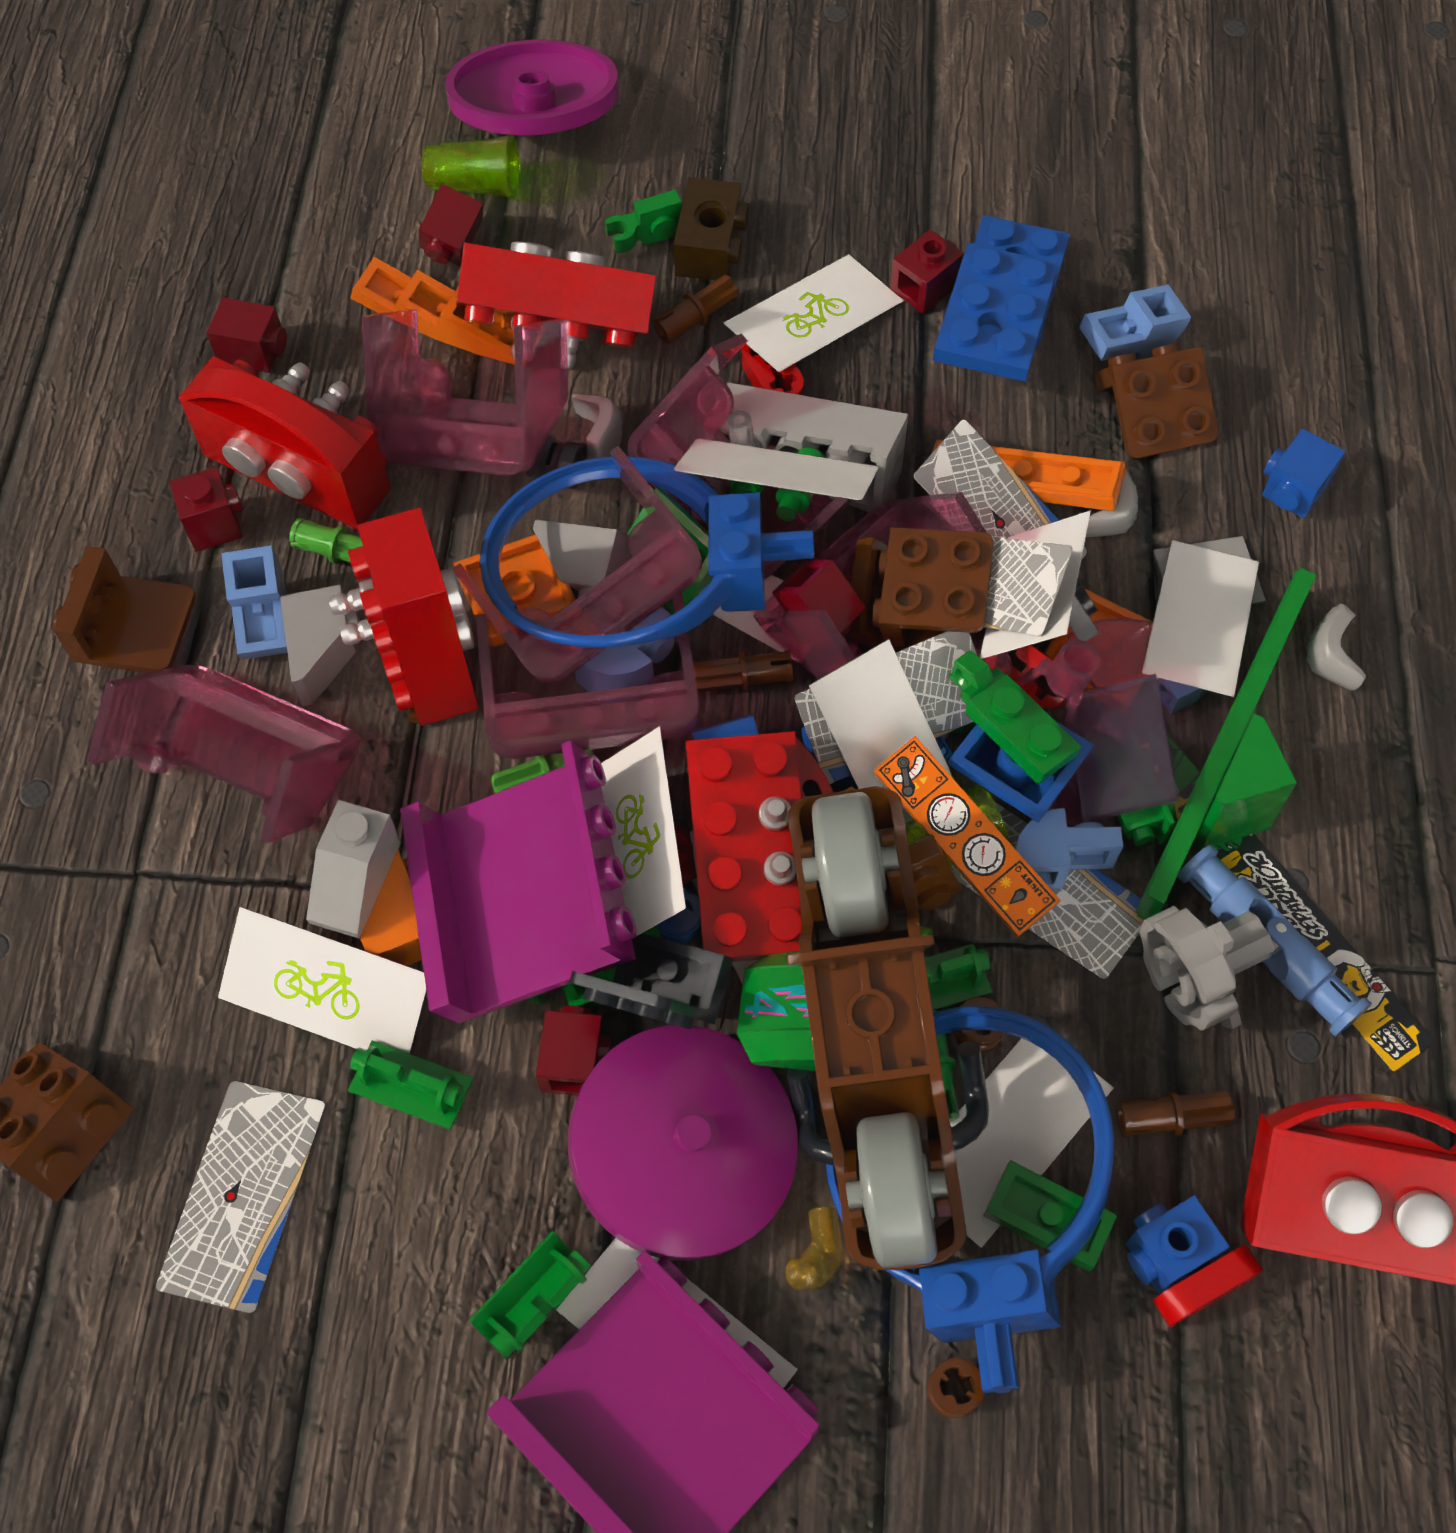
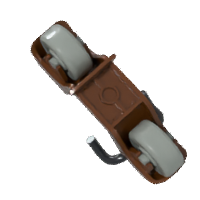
[786,786,989,1270]

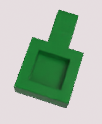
[605,189,682,253]

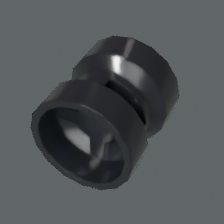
[525,431,587,489]

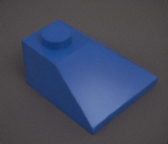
[947,721,1094,823]

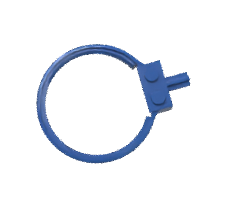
[480,456,814,648]
[826,1006,1114,1394]

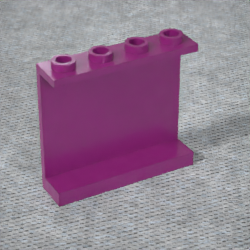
[400,740,637,1023]
[485,1250,820,1533]

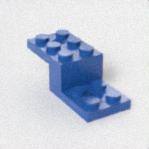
[933,215,1070,382]

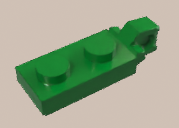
[949,650,1082,784]

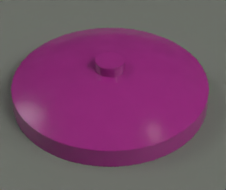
[445,39,619,135]
[568,1025,798,1261]

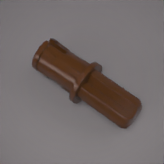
[652,275,739,344]
[691,650,793,692]
[1116,1090,1235,1137]

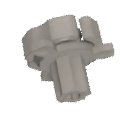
[1140,906,1274,1030]

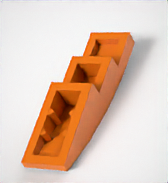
[350,257,542,366]

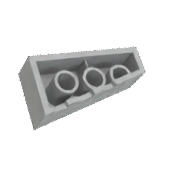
[704,383,908,516]

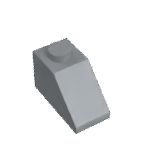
[533,520,642,606]
[280,585,360,707]
[306,800,401,939]

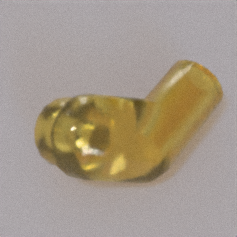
[785,1206,843,1291]

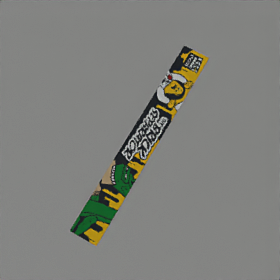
[1139,728,1434,1071]

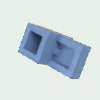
[1079,284,1192,361]
[221,545,288,660]
[573,604,675,700]
[1015,808,1123,889]

